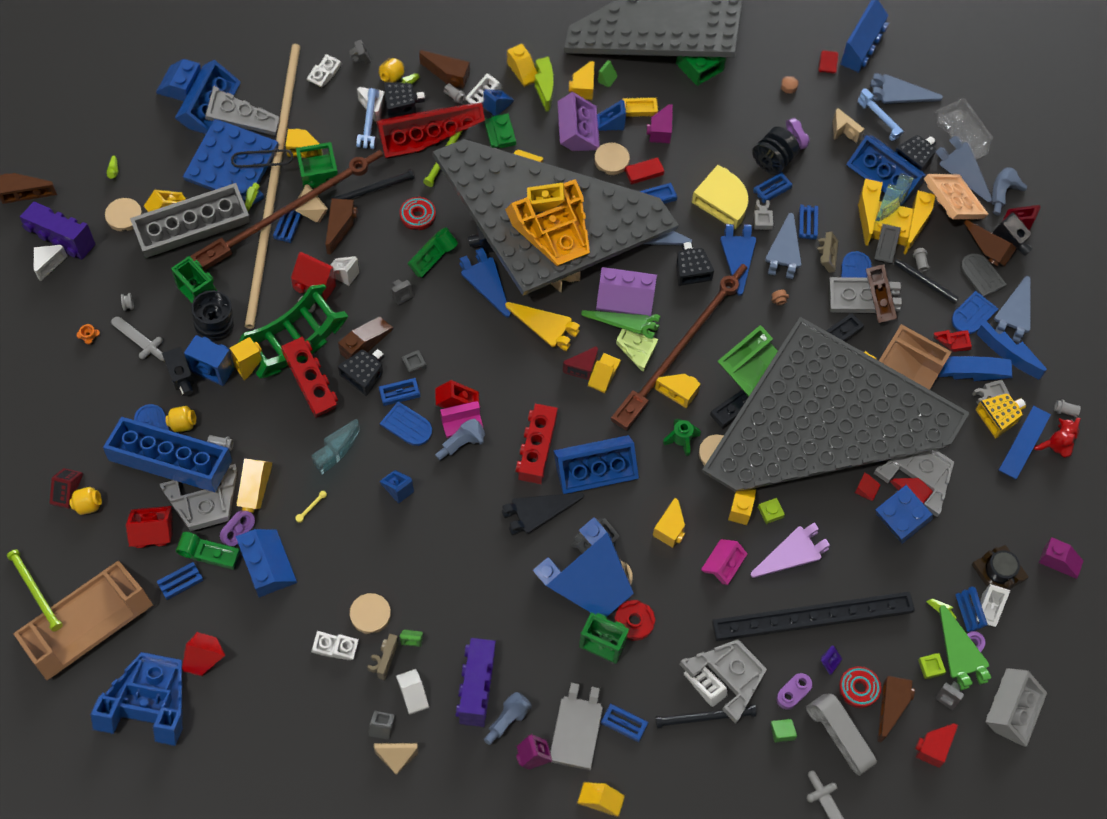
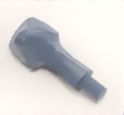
[992,167,1027,215]
[435,419,485,460]
[484,692,532,745]

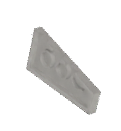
[206,86,279,136]

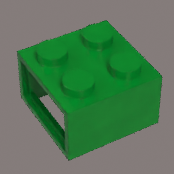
[676,56,726,86]
[296,142,338,188]
[171,256,217,303]
[579,612,629,664]

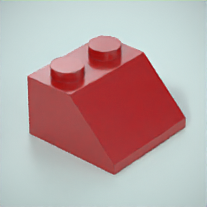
[291,251,336,302]
[126,506,172,548]

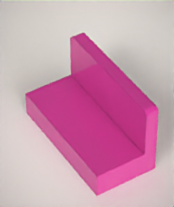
[440,401,483,438]
[701,539,747,585]

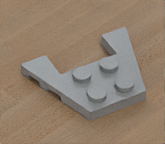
[873,449,954,517]
[160,464,237,531]
[679,640,767,724]

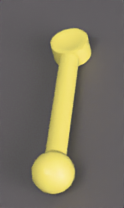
[295,491,327,523]

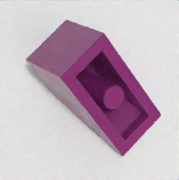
[646,104,673,143]
[1039,537,1083,579]
[516,735,552,770]

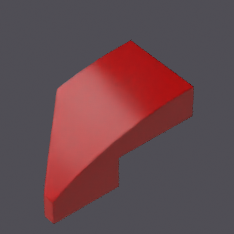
[933,330,972,352]
[890,478,933,503]

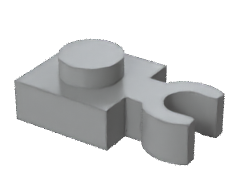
[754,200,773,230]
[973,379,1010,404]

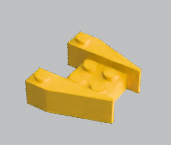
[858,179,935,254]

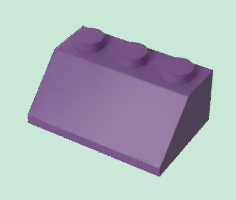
[558,92,599,151]
[596,267,657,316]

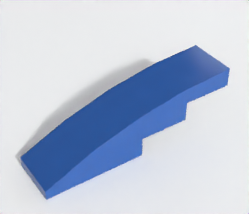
[976,321,1047,380]
[938,356,1013,381]
[998,406,1051,480]

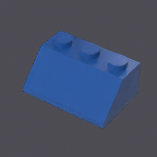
[236,529,297,597]

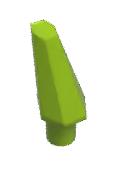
[401,73,420,84]
[107,156,118,179]
[245,183,260,211]
[926,598,957,619]

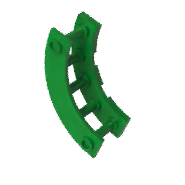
[238,284,348,379]

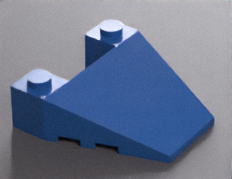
[533,517,634,617]
[91,652,183,746]

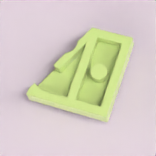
[616,329,658,372]

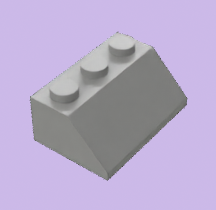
[986,668,1047,747]

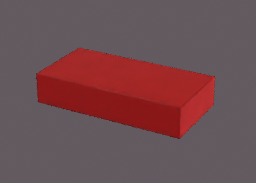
[625,157,665,185]

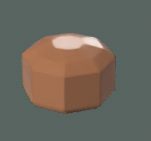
[781,76,798,94]

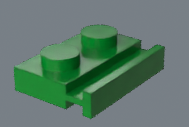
[484,114,516,148]

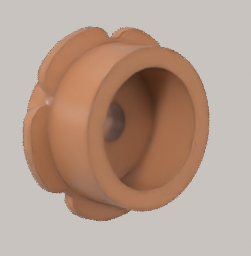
[772,290,789,305]

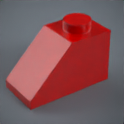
[435,380,479,409]
[915,723,958,768]

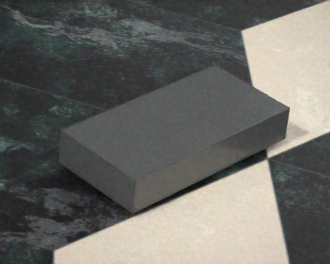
[874,224,901,263]

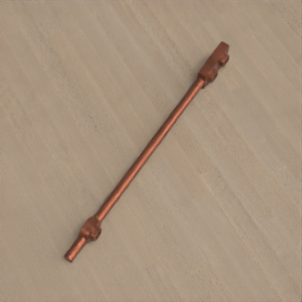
[190,150,383,271]
[611,264,747,431]

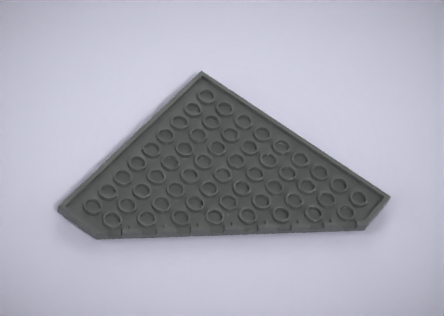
[564,0,743,57]
[432,139,679,296]
[702,317,969,492]

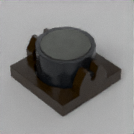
[972,545,1029,590]

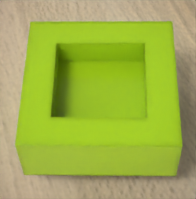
[758,498,785,524]
[918,653,946,679]

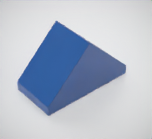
[483,89,514,116]
[597,99,626,131]
[379,470,414,504]

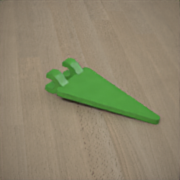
[581,310,660,338]
[939,605,991,690]

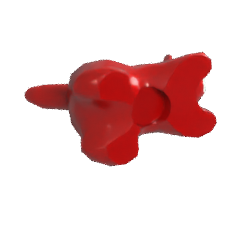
[1033,418,1081,458]

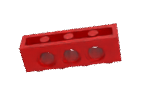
[281,336,338,418]
[516,403,558,484]

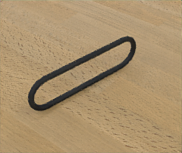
[231,149,293,168]

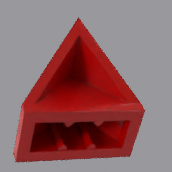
[182,632,225,677]

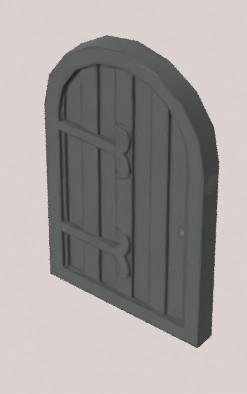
[961,254,1007,297]

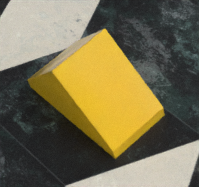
[577,782,624,817]

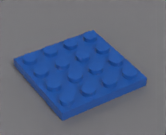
[183,119,279,203]

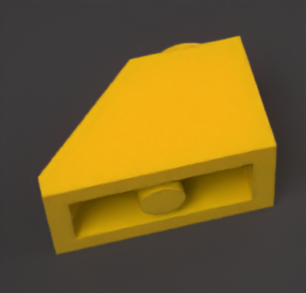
[507,44,537,87]
[569,61,594,100]
[286,129,323,158]
[527,183,565,213]
[144,190,186,212]
[230,337,262,380]
[655,374,701,409]
[728,489,756,525]
[653,498,685,548]

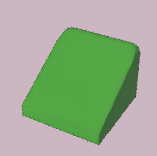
[598,60,617,87]
[400,630,423,647]
[771,719,797,742]

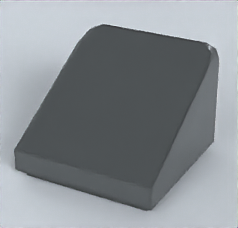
[369,711,395,740]

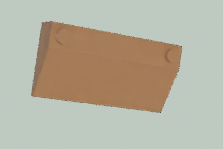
[879,324,952,390]
[13,560,153,680]

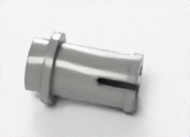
[444,84,466,104]
[913,248,930,272]
[1054,399,1081,418]
[207,435,234,451]

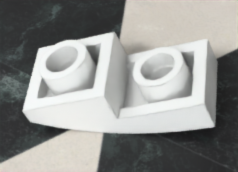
[307,54,342,87]
[311,631,358,660]

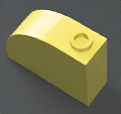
[692,165,748,230]

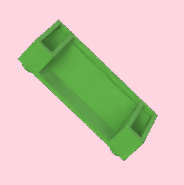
[717,325,778,397]

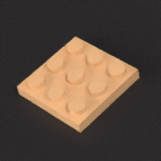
[924,174,988,219]

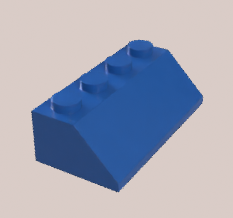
[840,0,889,72]
[175,60,240,134]
[846,135,927,205]
[553,435,639,494]

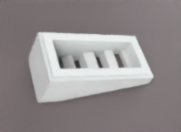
[465,73,502,105]
[684,667,727,707]

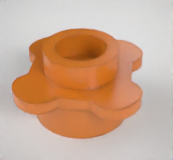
[76,324,100,344]

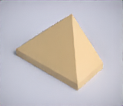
[294,185,328,223]
[374,744,418,774]

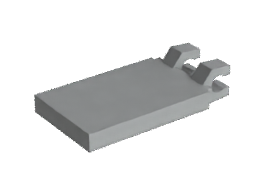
[829,277,902,313]
[550,683,603,770]

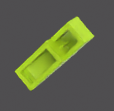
[534,57,553,112]

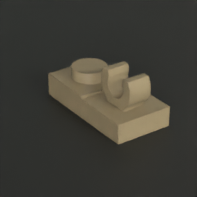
[817,232,838,272]
[368,634,399,680]

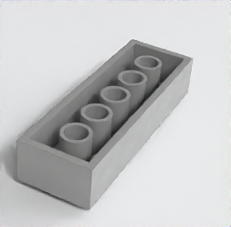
[130,183,250,258]

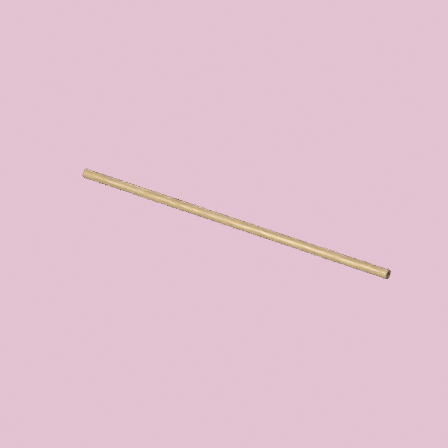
[245,44,300,329]

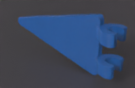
[720,224,756,296]
[460,248,510,318]

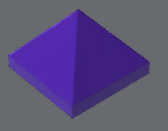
[821,646,842,674]

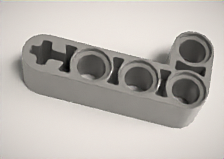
[806,694,877,776]

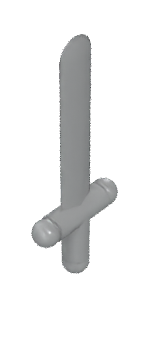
[111,317,165,361]
[807,771,844,819]

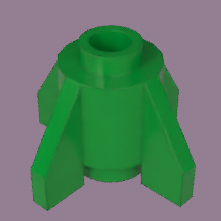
[663,419,701,456]

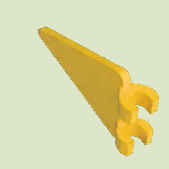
[505,302,580,351]

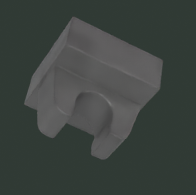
[349,40,371,64]
[391,279,414,305]
[935,681,964,710]

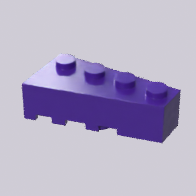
[20,202,96,260]
[456,638,496,727]

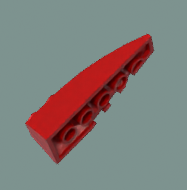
[377,102,485,158]

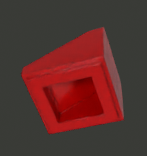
[819,50,838,73]
[855,473,880,501]

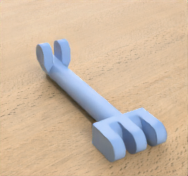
[356,88,379,149]
[858,89,904,141]

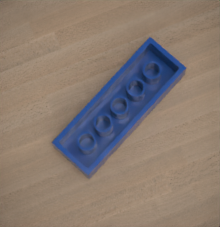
[103,417,232,493]

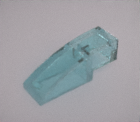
[876,174,914,221]
[311,419,360,475]

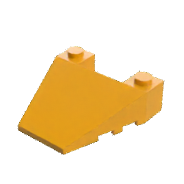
[505,179,590,266]

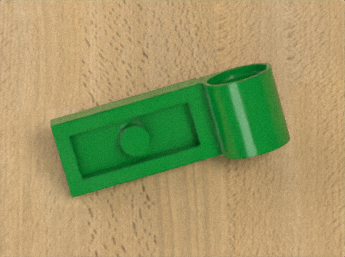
[407,227,458,277]
[175,532,240,570]

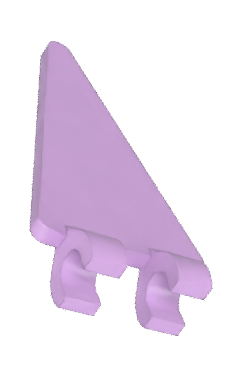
[751,523,830,578]

